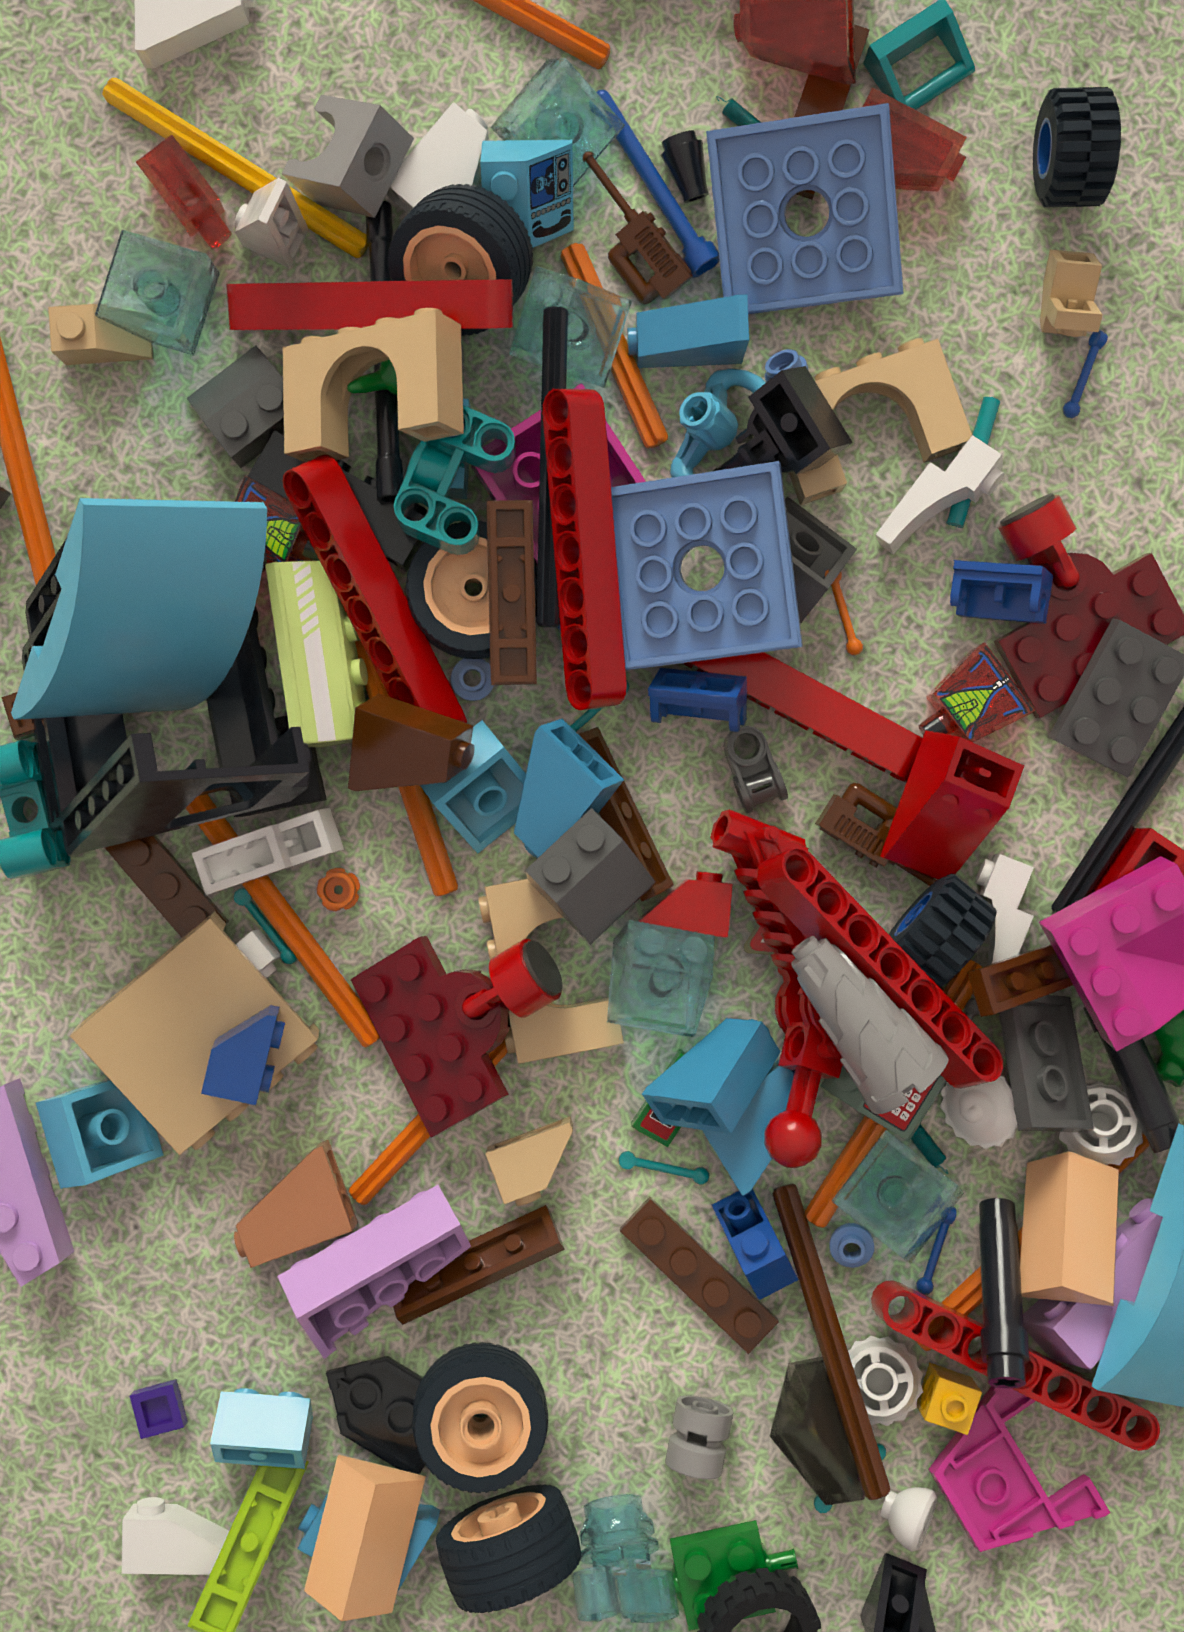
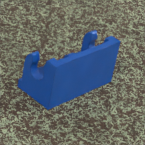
[950,560,1054,624]
[648,668,747,732]

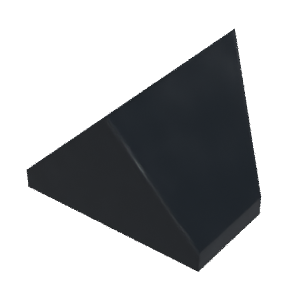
[860,1553,936,1632]

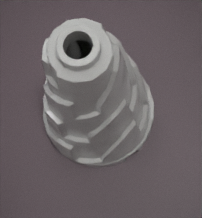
[791,936,949,1114]

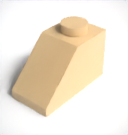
[48,304,153,365]
[485,1116,573,1206]

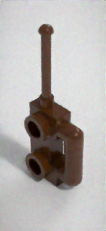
[582,151,694,304]
[815,783,937,886]

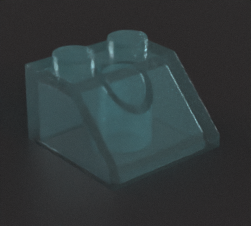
[490,58,625,187]
[95,230,220,356]
[509,266,632,388]
[607,920,715,1037]
[832,1130,964,1264]

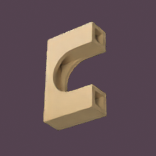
[283,308,464,462]
[789,338,972,506]
[479,878,624,1064]

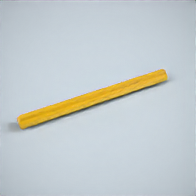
[102,77,368,258]

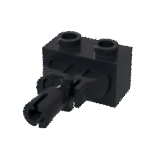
[713,366,853,474]

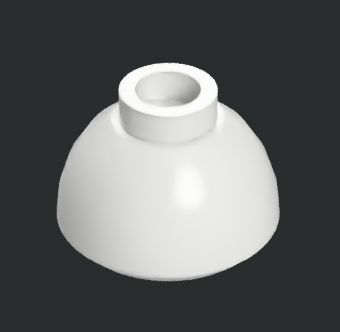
[880,1487,938,1552]

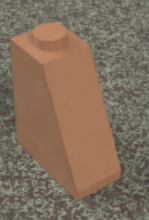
[234,1139,358,1268]

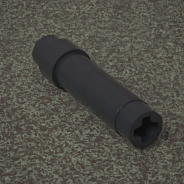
[1083,1007,1181,1154]
[979,1198,1029,1388]

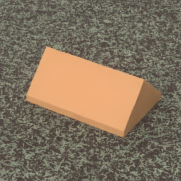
[1020,1151,1119,1306]
[304,1454,426,1621]

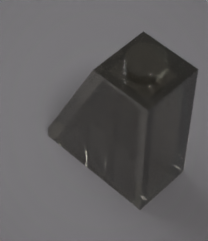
[770,1357,865,1505]

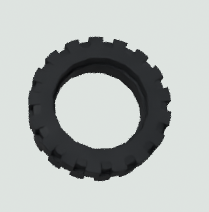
[697,1568,821,1632]

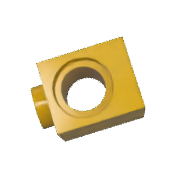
[917,1362,982,1435]

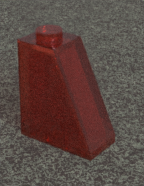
[734,0,856,85]
[862,87,967,192]

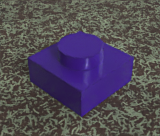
[129,1379,188,1439]

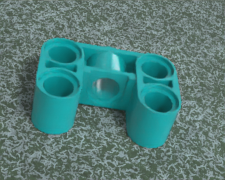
[394,405,516,555]
[0,740,71,879]

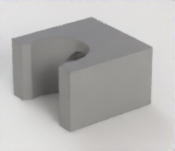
[282,95,414,218]

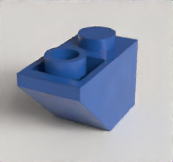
[201,1005,285,1105]
[712,1188,799,1300]

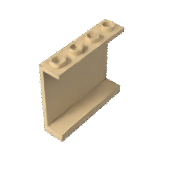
[70,911,320,1155]

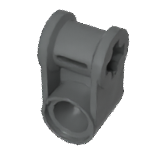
[723,726,788,814]

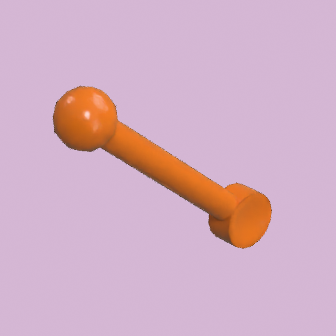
[824,570,863,655]

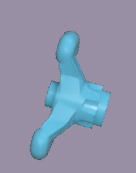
[670,369,766,478]

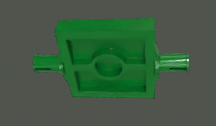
[647,1520,798,1631]

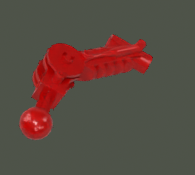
[710,809,842,1168]

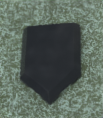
[326,1356,425,1475]

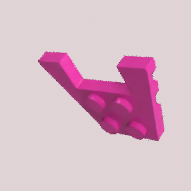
[928,1386,1111,1552]

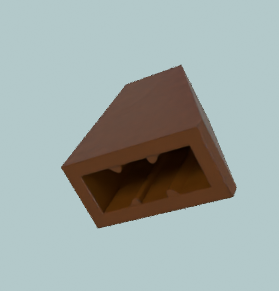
[348,694,475,791]

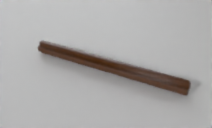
[772,1184,890,1500]

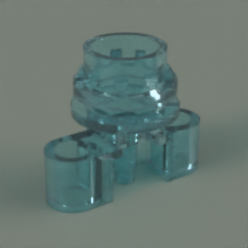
[572,1494,679,1623]

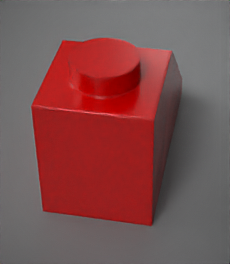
[637,871,733,937]

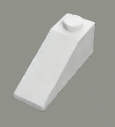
[234,178,309,269]
[122,1497,229,1575]

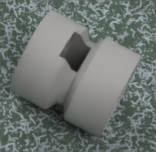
[665,1395,734,1479]

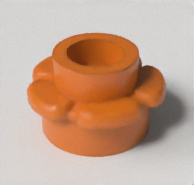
[316,868,360,911]

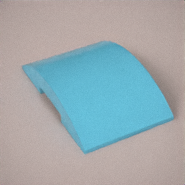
[11,498,267,720]
[1091,1123,1184,1407]

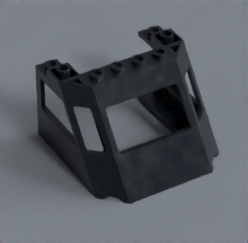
[22,538,311,856]

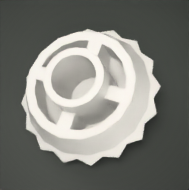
[940,1075,1018,1150]
[1059,1081,1143,1165]
[848,1335,923,1426]

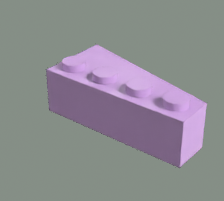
[0,1078,74,1287]
[277,1185,471,1359]
[1023,1198,1163,1370]

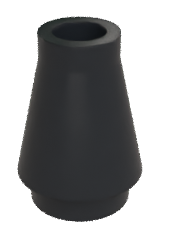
[660,130,709,203]

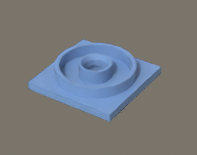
[706,103,904,314]
[611,461,803,670]

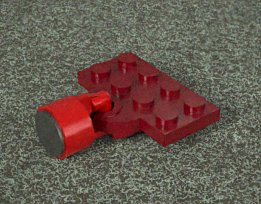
[994,493,1184,718]
[351,936,563,1138]

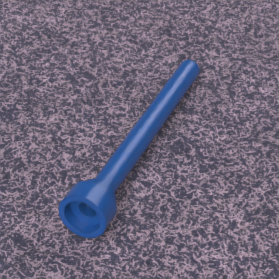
[594,90,720,278]

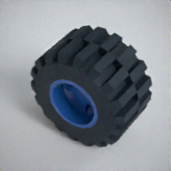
[1033,87,1121,207]
[889,874,997,988]

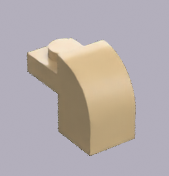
[1040,250,1103,337]

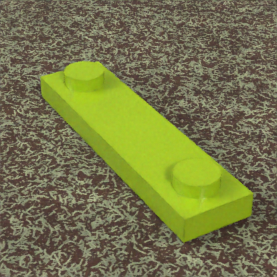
[187,1461,309,1632]

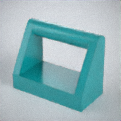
[863,0,975,120]

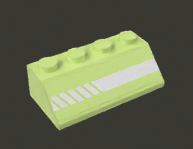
[265,560,368,748]

